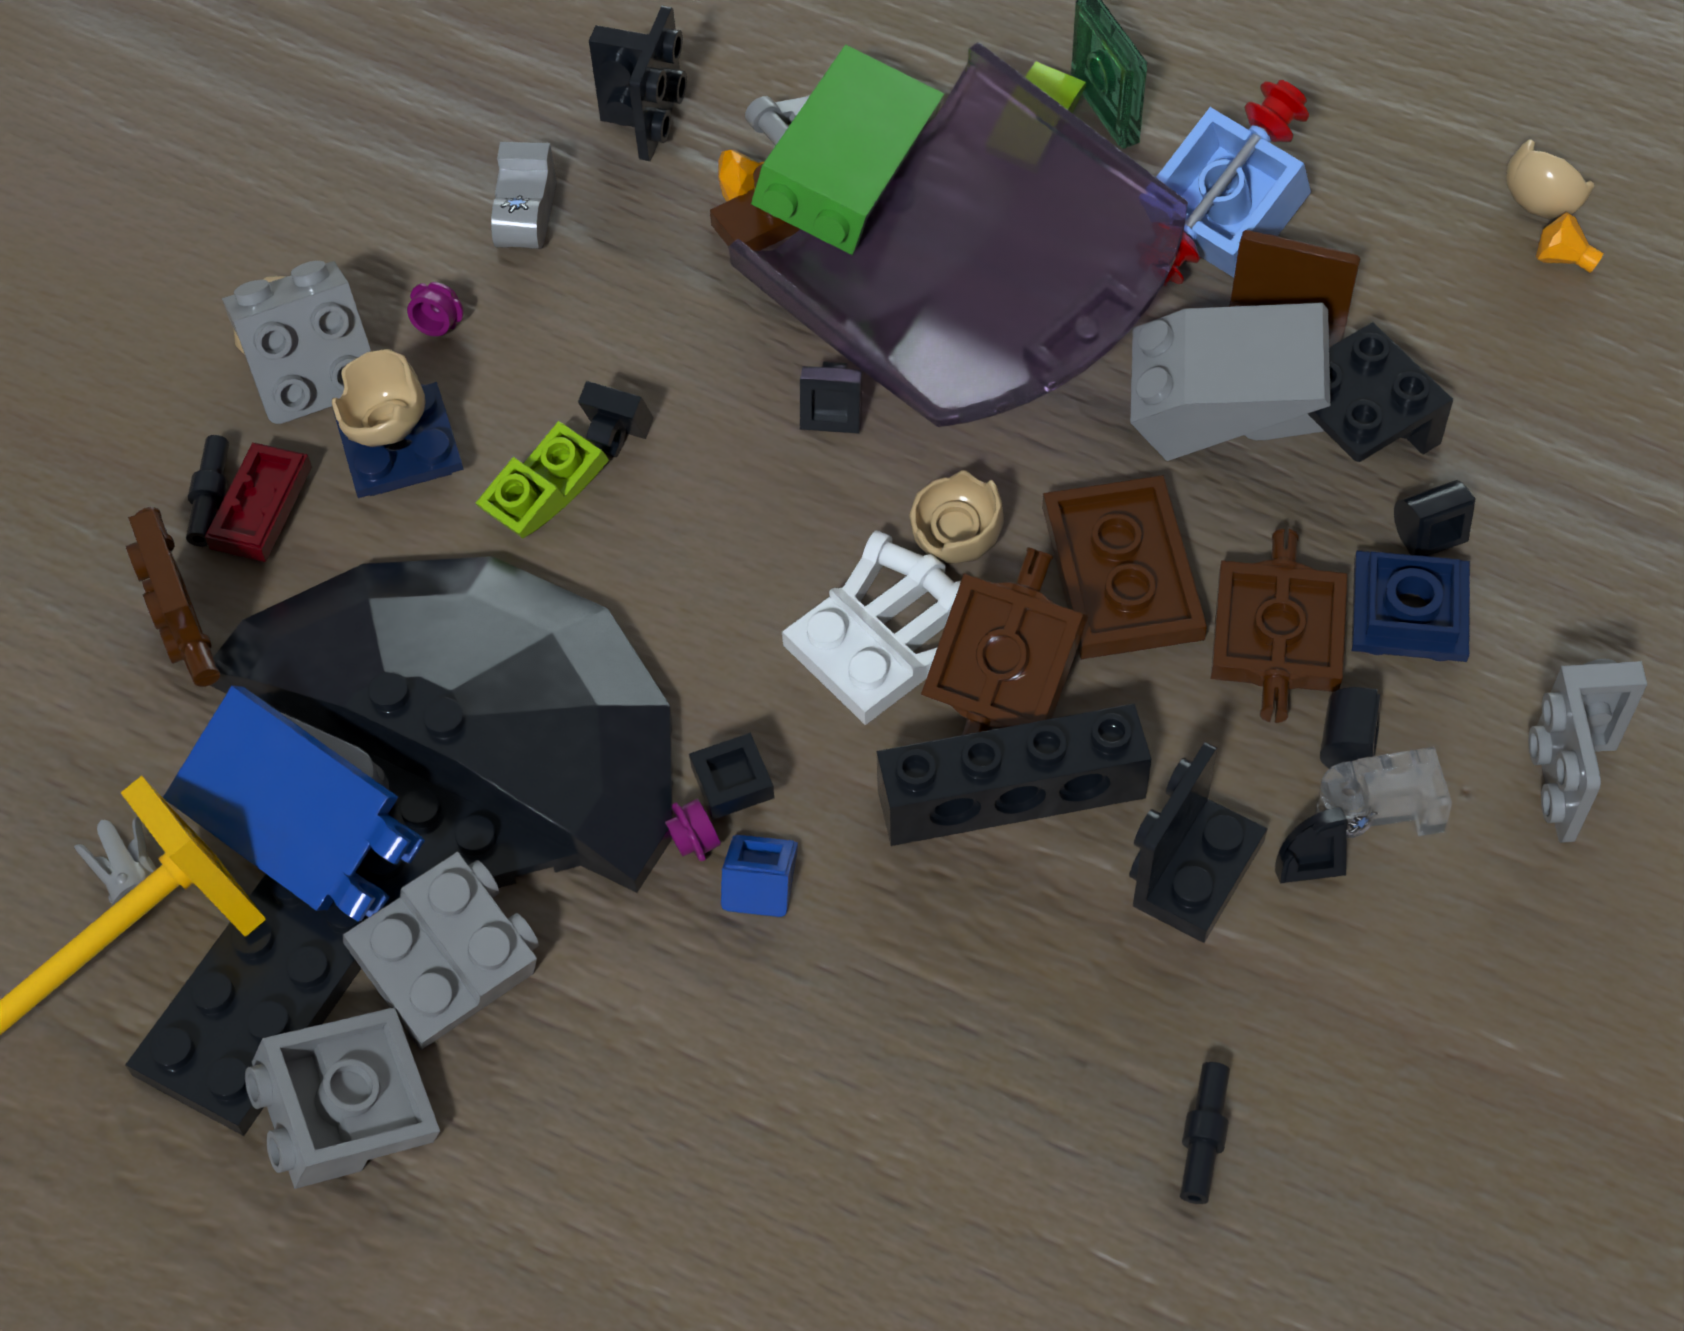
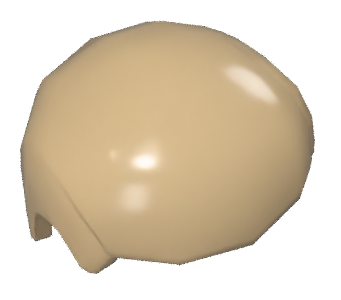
[1506,140,1594,219]
[332,349,426,447]
[909,470,1004,564]

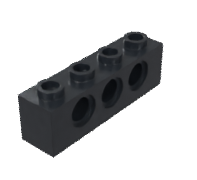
[876,703,1152,846]

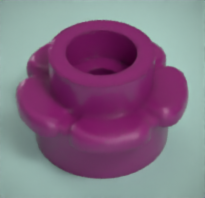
[407,282,464,337]
[665,798,721,862]

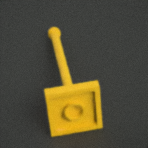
[0,775,266,1036]

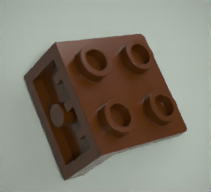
[1229,230,1361,347]

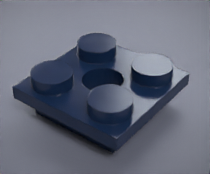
[333,382,464,498]
[1351,551,1470,662]

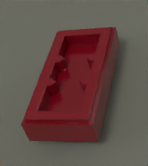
[205,442,312,562]

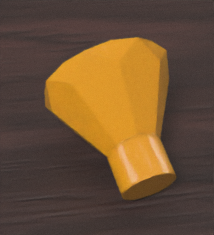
[718,150,764,201]
[1536,212,1604,273]

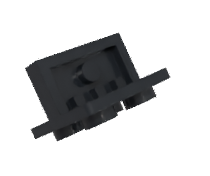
[589,6,687,161]

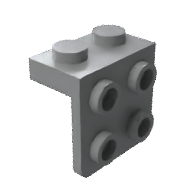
[222,261,371,424]
[1528,659,1647,843]

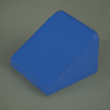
[721,835,798,917]

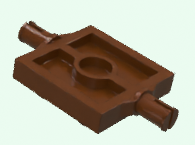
[126,507,220,687]
[1211,529,1347,723]
[921,547,1088,735]

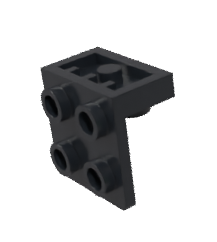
[1308,322,1453,462]
[1129,742,1268,943]

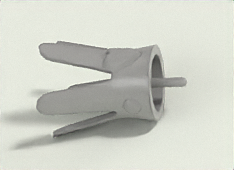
[74,817,156,914]

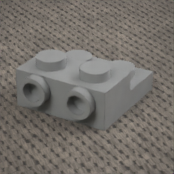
[343,852,539,1050]
[245,1007,440,1189]

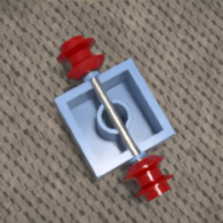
[1136,80,1311,286]

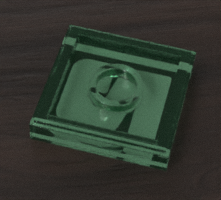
[1071,0,1147,149]

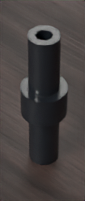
[186,435,229,547]
[1180,1062,1230,1204]

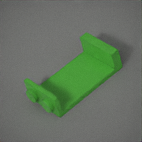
[751,44,944,255]

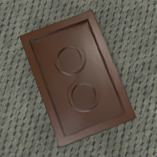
[1042,475,1207,659]

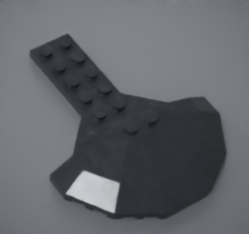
[125,556,673,1136]

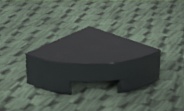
[1275,807,1347,884]

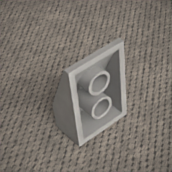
[1130,303,1331,461]

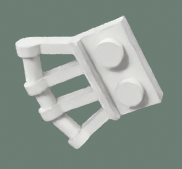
[782,530,961,725]

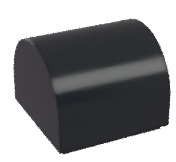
[1394,480,1476,556]
[1320,687,1381,779]

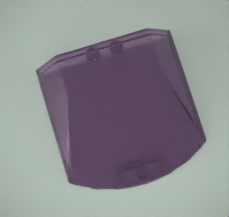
[728,42,1188,427]

